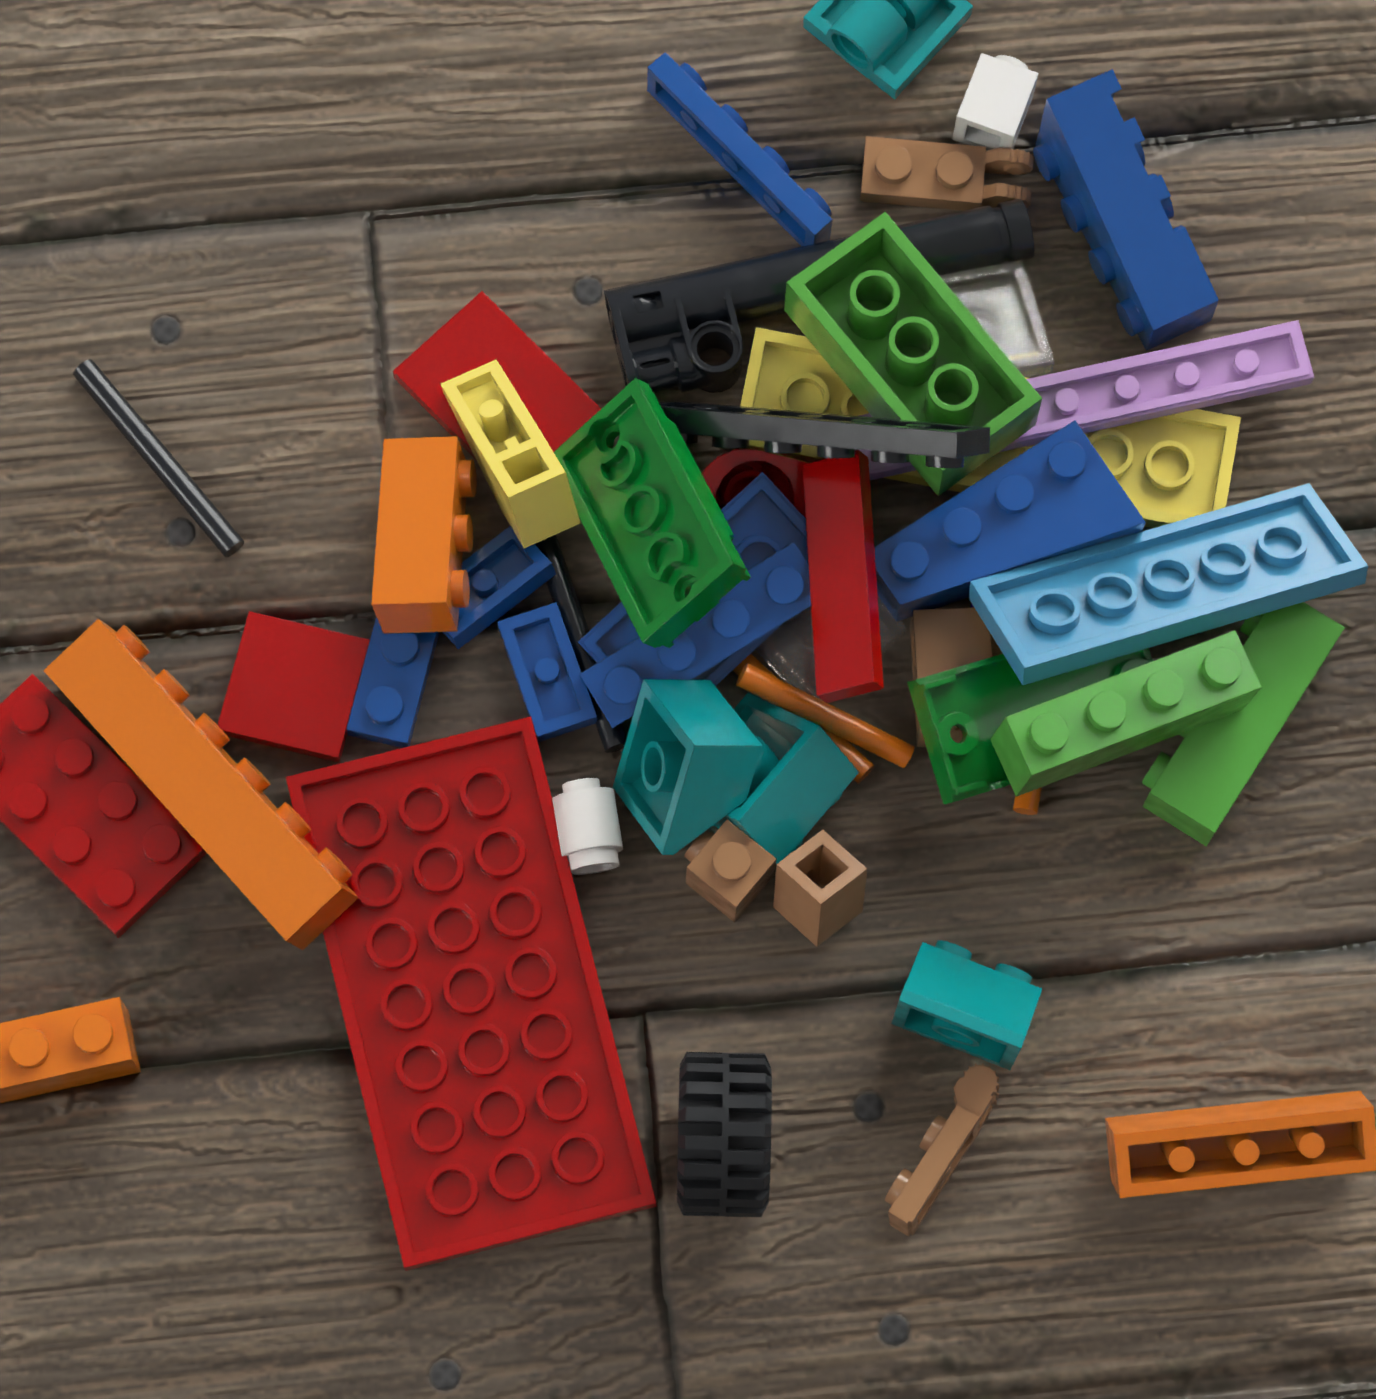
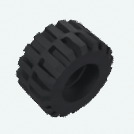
[677,1052,772,1217]

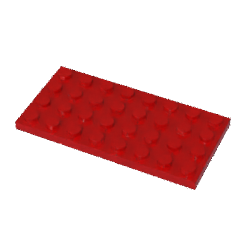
[285,716,656,1271]

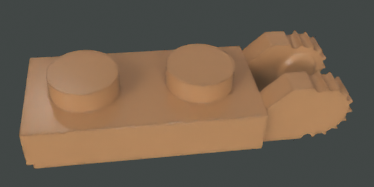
[860,136,1034,211]
[885,1063,999,1237]

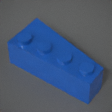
[1033,69,1219,351]
[874,420,1146,622]

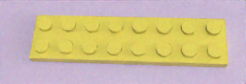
[732,327,1241,528]

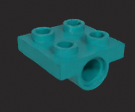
[803,0,973,100]

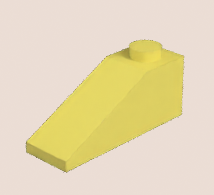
[441,359,581,548]

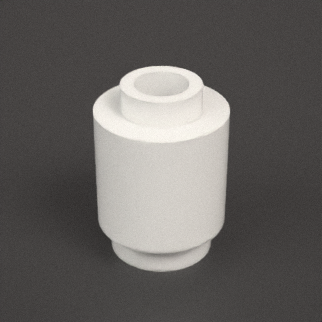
[552,778,623,875]

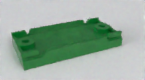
[554,378,751,648]
[907,648,1154,805]

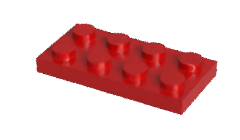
[0,673,207,939]

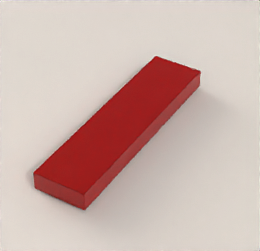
[802,450,884,703]

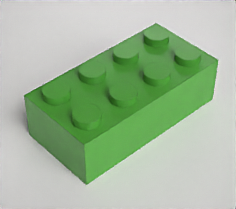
[784,212,1042,496]

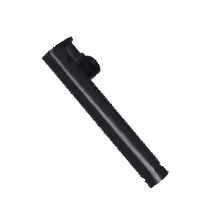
[604,198,1035,393]

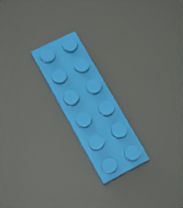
[969,483,1368,685]

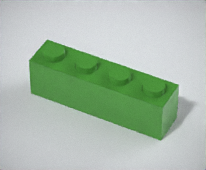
[1142,602,1345,847]
[990,630,1262,797]

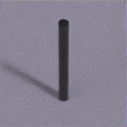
[73,359,244,557]
[535,535,627,753]

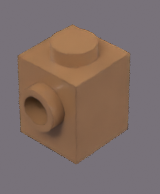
[684,819,777,923]
[773,830,867,947]

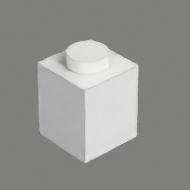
[952,53,1039,151]

